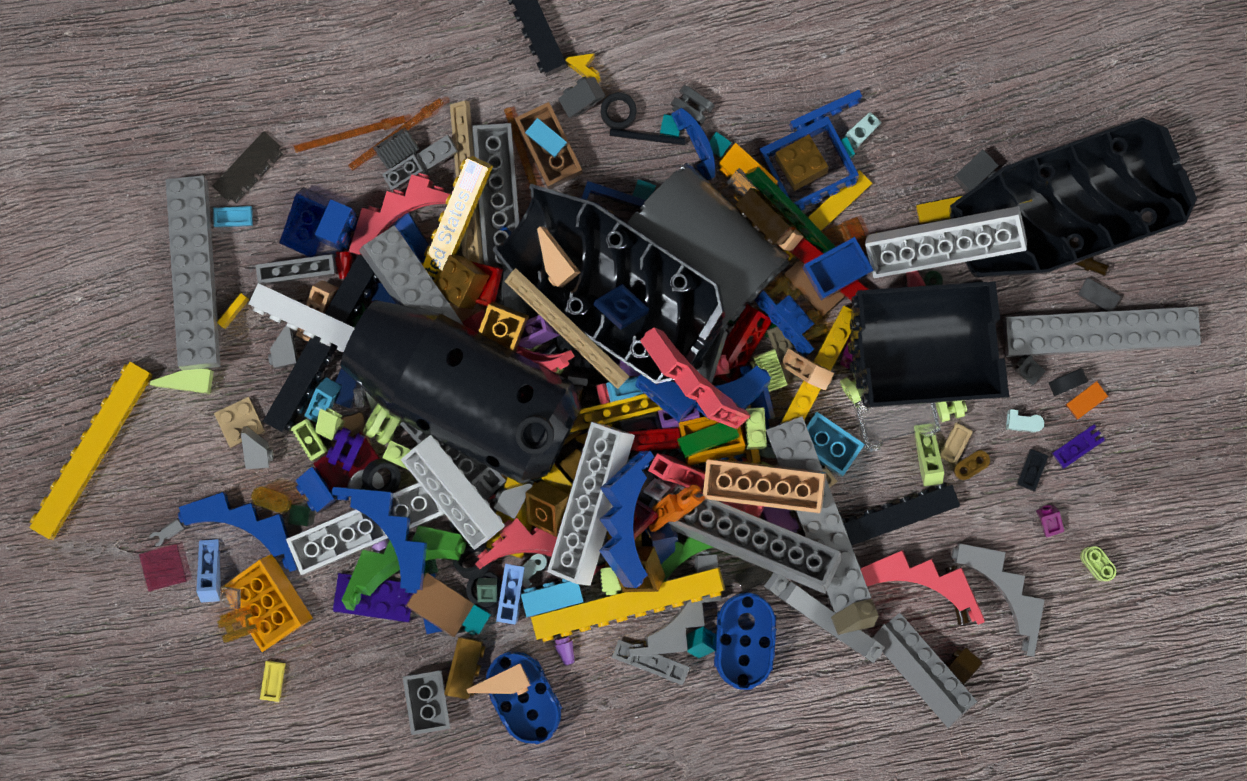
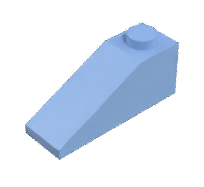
[196,539,221,602]
[496,564,525,625]

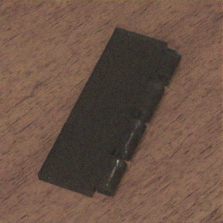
[212,131,283,204]

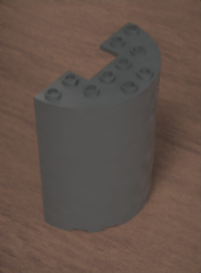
[627,163,790,330]

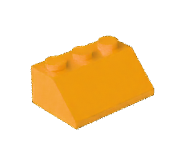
[719,143,778,192]
[679,417,745,466]

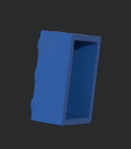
[315,199,358,252]
[803,237,874,301]

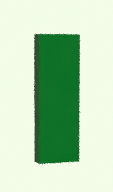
[677,423,739,458]

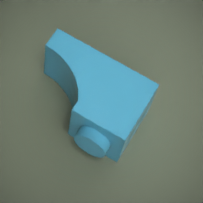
[305,377,342,423]

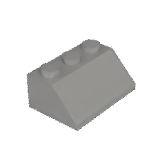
[403,670,450,735]

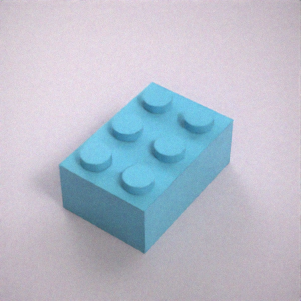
[806,412,865,477]
[521,579,584,617]

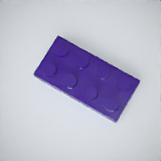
[333,573,413,622]

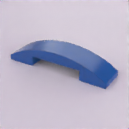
[671,108,715,180]

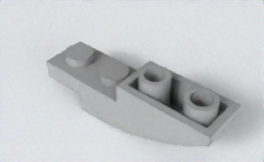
[382,135,459,191]

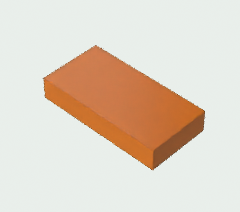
[1065,381,1108,420]

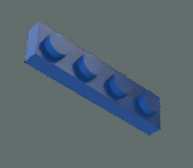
[789,90,862,132]

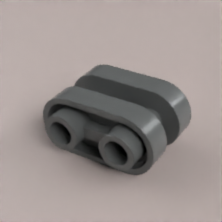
[671,85,715,125]

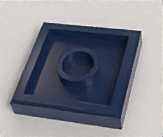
[594,284,649,330]

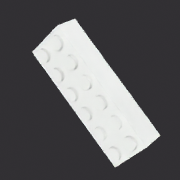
[401,435,505,550]

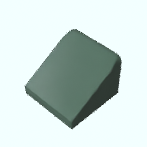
[477,578,497,602]

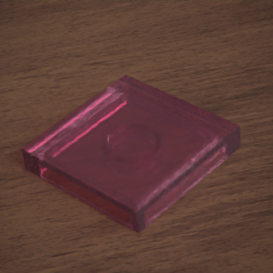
[139,544,187,592]

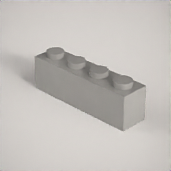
[256,255,337,285]

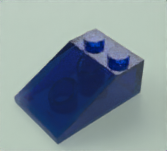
[279,187,332,257]

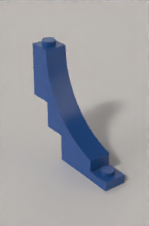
[635,366,771,423]
[599,451,654,588]
[332,487,427,594]
[178,492,298,572]

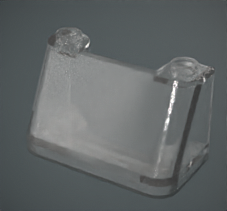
[852,401,941,451]

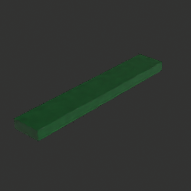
[745,167,836,254]

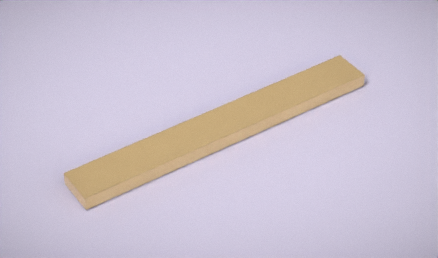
[505,268,630,389]

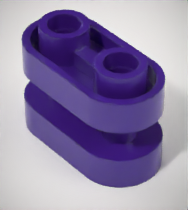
[326,427,365,472]

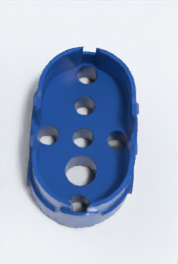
[714,593,776,690]
[486,651,562,744]

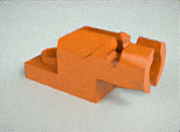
[649,485,705,532]

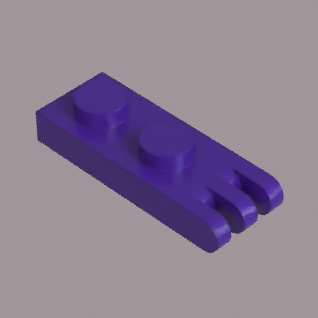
[1052,424,1106,469]

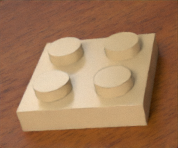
[214,397,266,448]

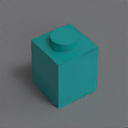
[462,605,492,636]

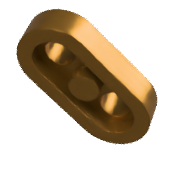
[954,450,990,480]

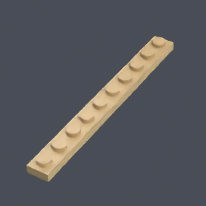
[450,100,484,264]

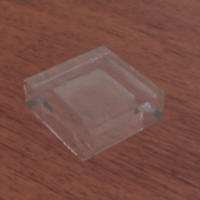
[220,586,241,609]

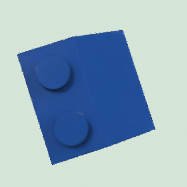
[296,467,338,513]

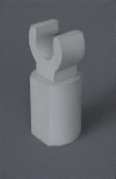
[150,518,185,547]

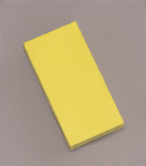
[260,661,286,702]

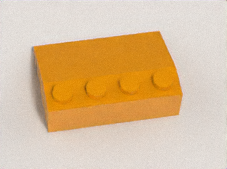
[221,554,313,652]

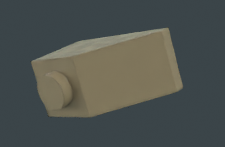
[831,599,879,635]

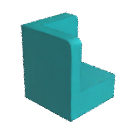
[686,627,716,658]

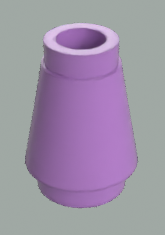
[554,635,575,665]

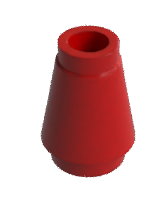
[334,251,353,279]

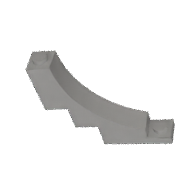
[952,544,1044,657]
[627,551,721,657]
[764,572,885,663]

